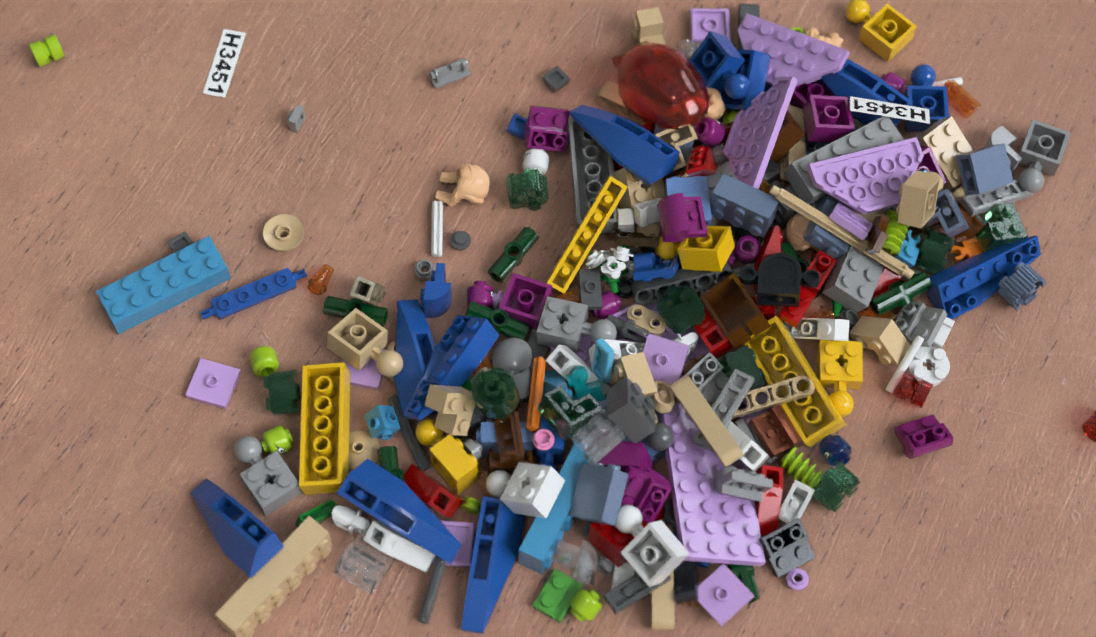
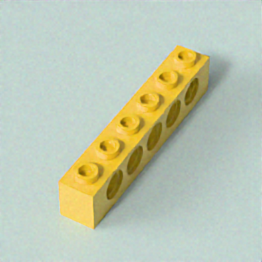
[545,176,628,294]

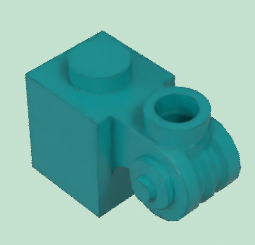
[566,365,605,412]

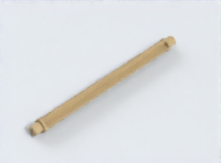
[769,185,914,279]

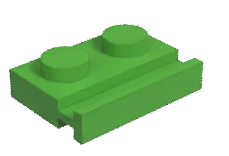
[533,569,583,623]

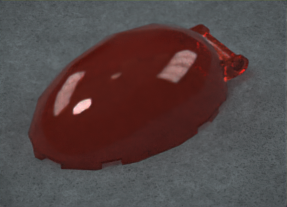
[612,41,710,130]

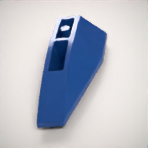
[820,58,913,127]
[569,105,680,185]
[926,235,1041,319]
[394,299,438,417]
[404,315,499,420]
[337,459,462,564]
[190,478,284,578]
[461,496,525,634]

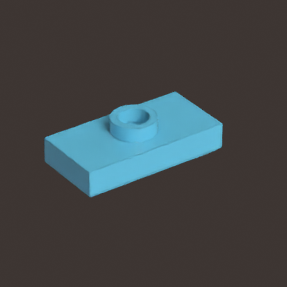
[591,338,615,384]

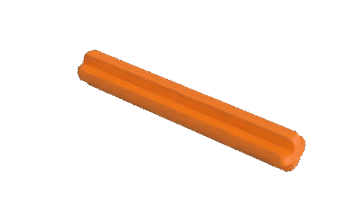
[526,356,546,432]

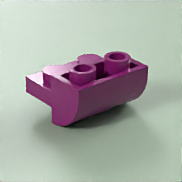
[524,105,570,152]
[657,193,707,242]
[894,414,953,459]
[621,466,672,523]

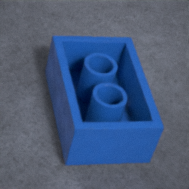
[718,49,770,112]

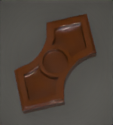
[865,215,890,254]

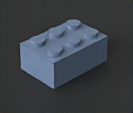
[710,174,779,238]

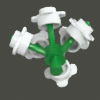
[585,245,635,294]

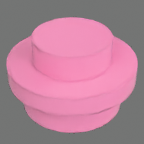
[533,429,554,451]

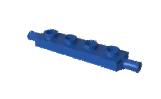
[200,268,307,320]

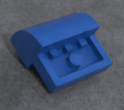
[420,263,452,318]

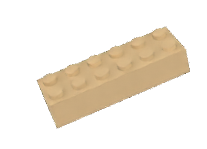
[215,516,332,637]

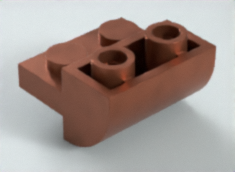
[749,405,804,458]

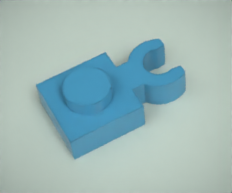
[894,230,921,268]

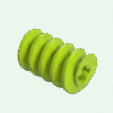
[882,210,909,255]
[780,446,827,490]

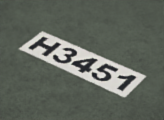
[203,29,246,98]
[850,96,930,124]

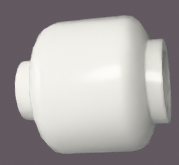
[522,148,549,178]

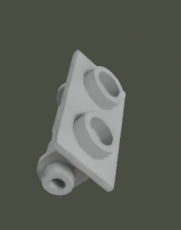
[428,58,471,89]

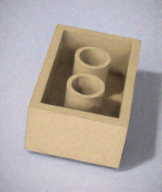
[917,116,973,190]

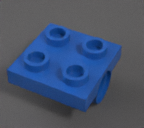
[633,252,681,282]

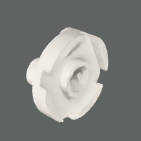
[907,346,950,387]

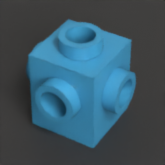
[364,405,401,440]

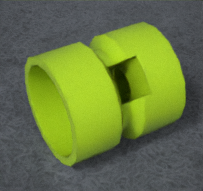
[29,34,65,67]

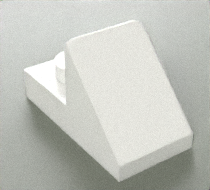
[779,480,815,523]

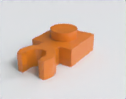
[949,237,987,263]

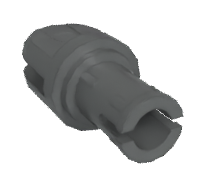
[607,314,650,343]

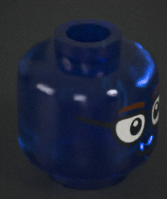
[820,435,852,466]

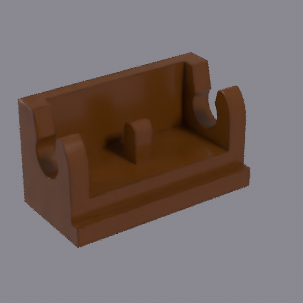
[494,412,525,463]
[487,449,533,476]

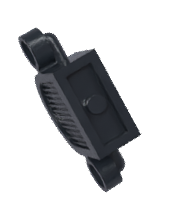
[740,252,820,307]

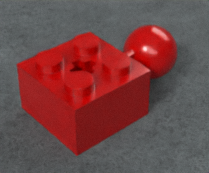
[588,504,665,568]

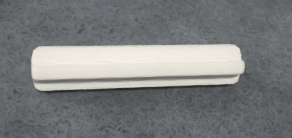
[431,201,443,257]

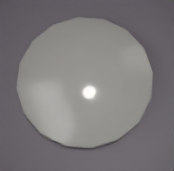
[492,337,533,376]

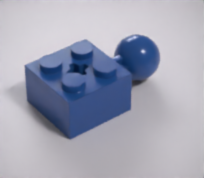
[688,31,750,99]
[904,64,949,132]
[533,406,568,474]

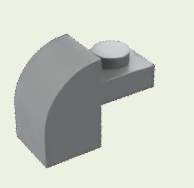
[984,126,1022,173]

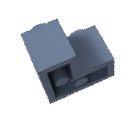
[922,189,969,238]

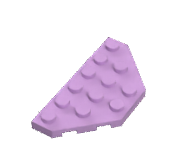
[738,13,850,87]
[723,76,798,190]
[806,137,924,214]

